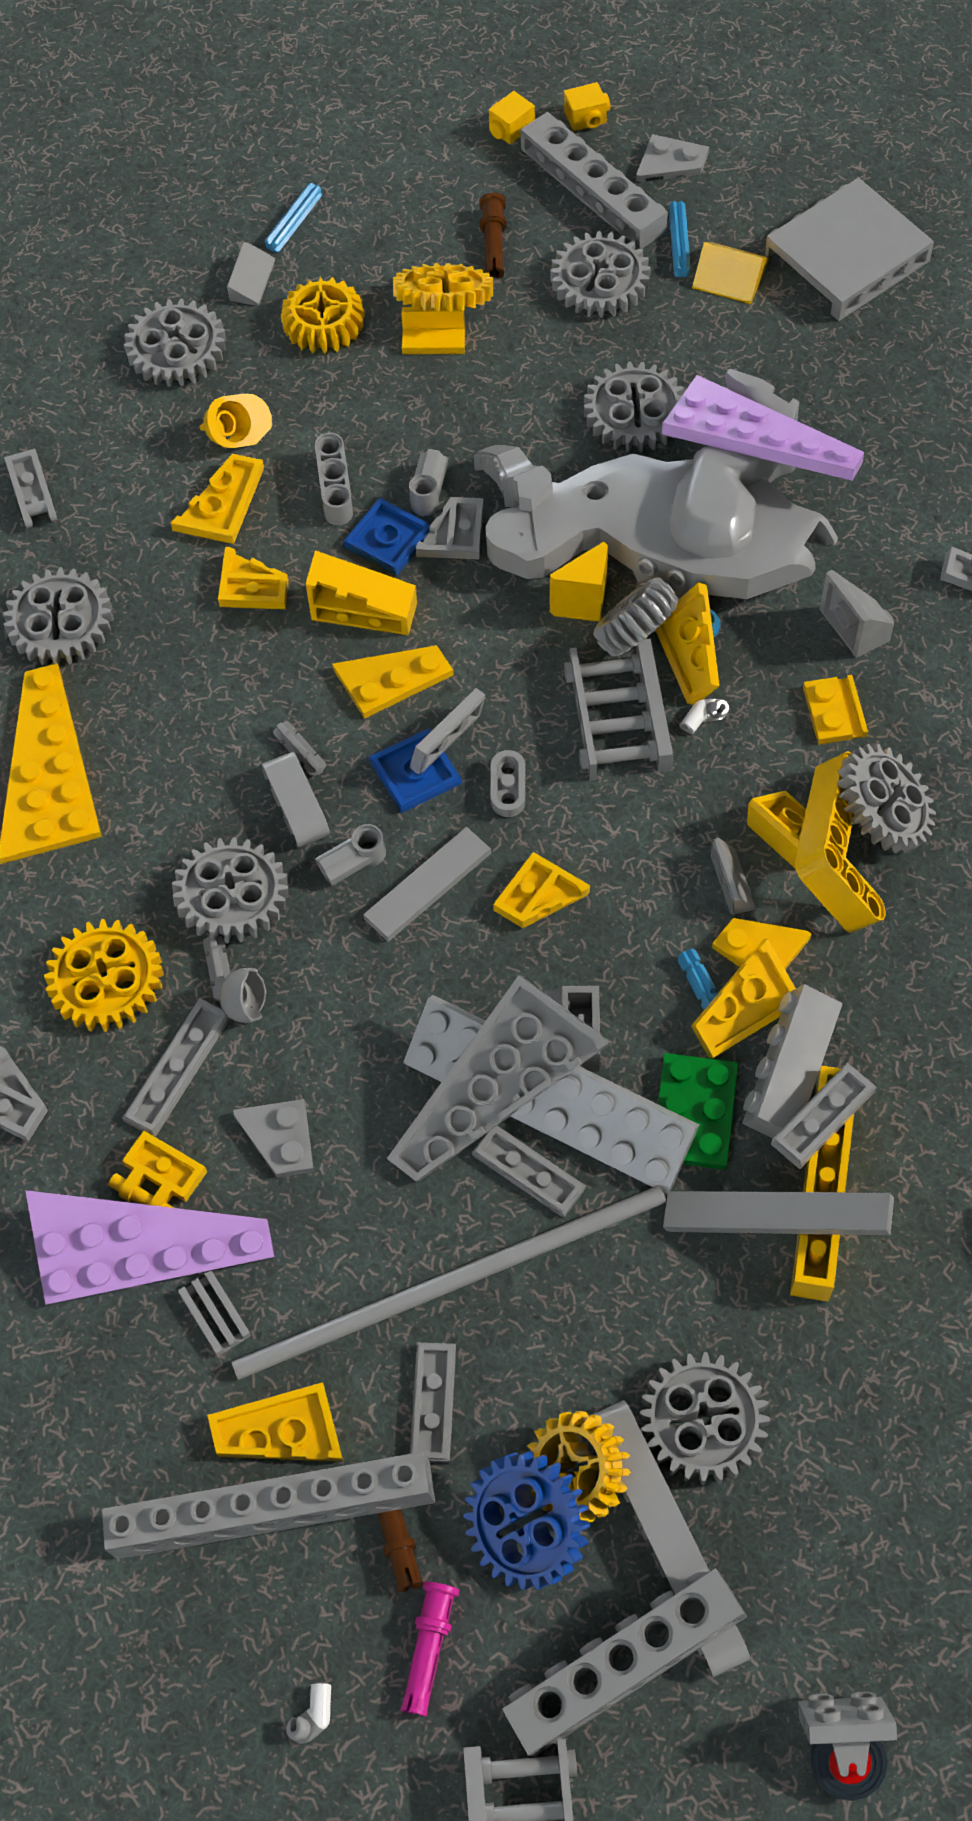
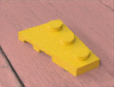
[171,454,264,544]
[655,582,719,705]
[207,1382,343,1462]

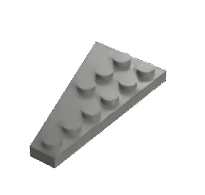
[387,975,611,1181]

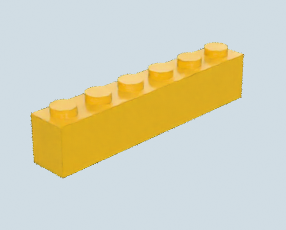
[790,1066,859,1302]

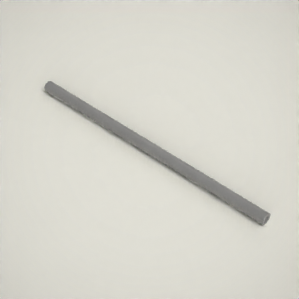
[231,1185,666,1380]

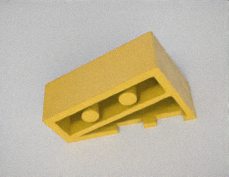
[306,550,417,635]

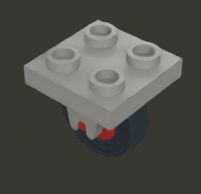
[798,1692,897,1801]

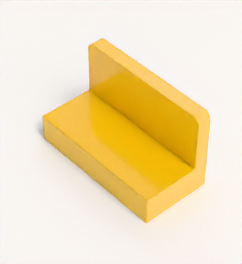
[401,307,465,354]

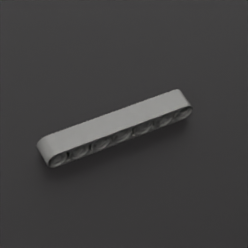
[592,1400,750,1678]

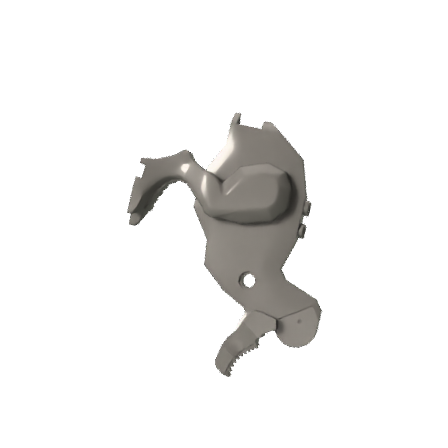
[474,369,838,599]

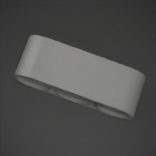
[315,433,353,525]
[261,752,330,848]

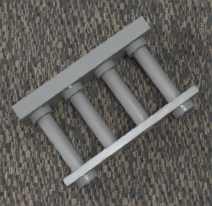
[564,639,673,781]
[463,1738,577,1821]

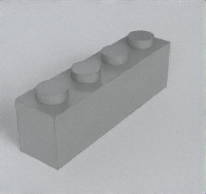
[742,984,843,1139]

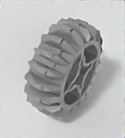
[593,577,679,656]

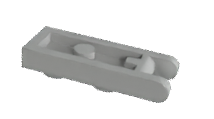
[4,449,58,529]

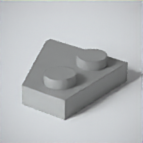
[636,134,709,182]
[416,497,484,559]
[0,1047,48,1142]
[233,1099,314,1178]

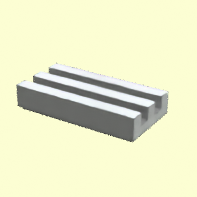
[178,1270,251,1357]

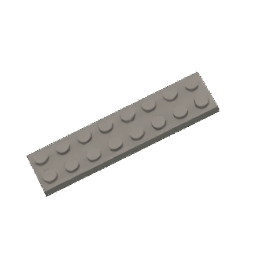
[403,995,699,1194]

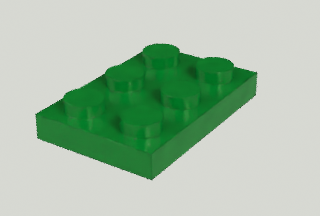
[658,1053,738,1170]

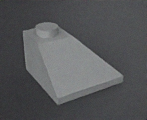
[819,570,894,658]

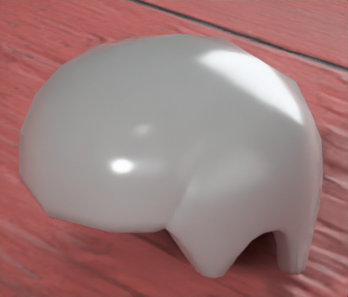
[219,968,267,1023]

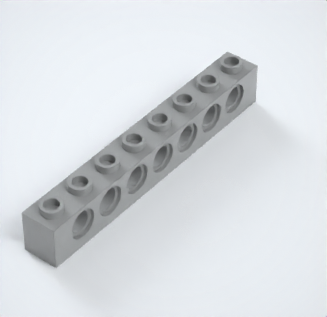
[102,1452,435,1559]

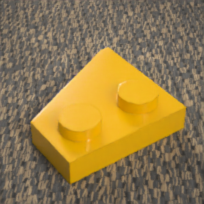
[218,547,289,610]
[493,852,590,928]
[712,918,812,969]

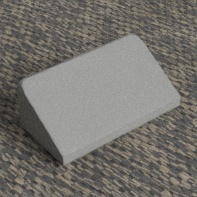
[227,242,275,306]
[711,838,756,915]

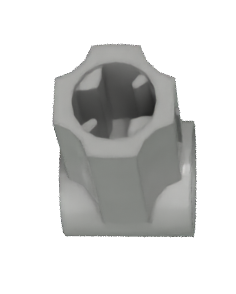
[409,449,448,516]
[315,824,386,886]

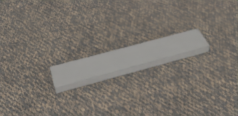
[663,1191,894,1235]

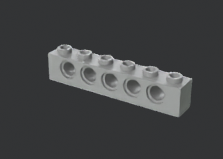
[521,112,668,249]
[502,1568,747,1757]

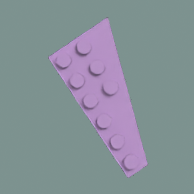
[662,375,864,481]
[25,1190,275,1305]

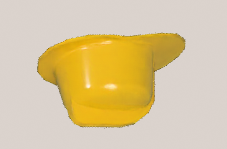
[199,394,272,448]

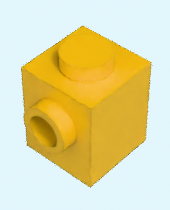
[564,82,610,131]
[489,91,535,144]

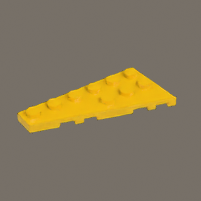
[0,663,102,864]

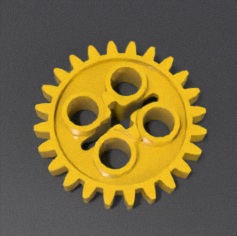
[393,263,493,311]
[44,919,164,1032]

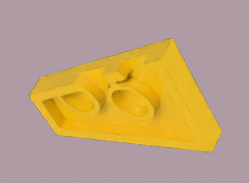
[332,645,453,719]
[691,939,796,1058]

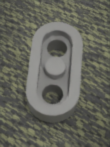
[490,750,526,817]

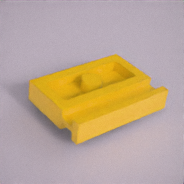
[803,675,868,745]

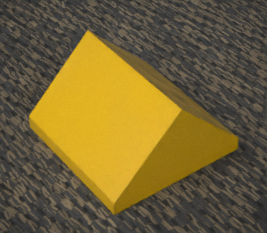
[692,242,770,304]
[550,542,608,622]
[747,790,806,868]

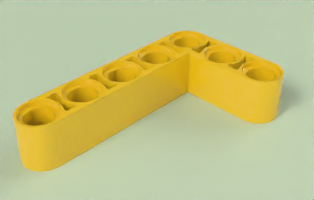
[794,751,886,933]

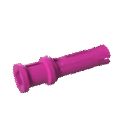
[400,1581,460,1717]

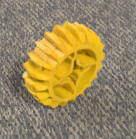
[281,276,365,355]
[527,1411,632,1523]

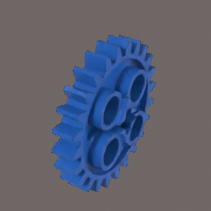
[463,1451,590,1590]

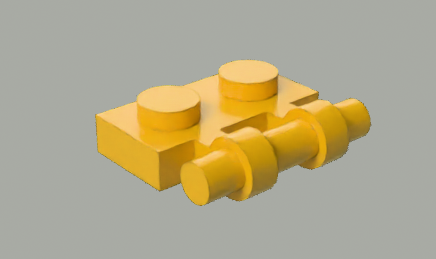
[108,1131,207,1208]

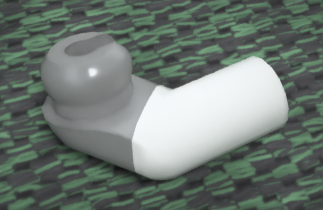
[679,699,729,735]
[286,1683,331,1744]

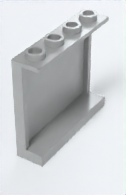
[765,177,934,321]

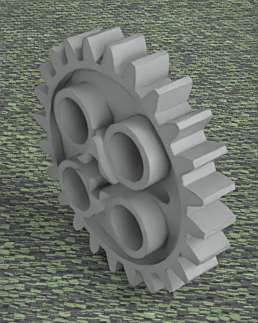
[550,231,650,318]
[124,299,226,387]
[584,361,684,453]
[3,567,114,665]
[837,744,936,854]
[172,837,288,943]
[639,1352,770,1485]

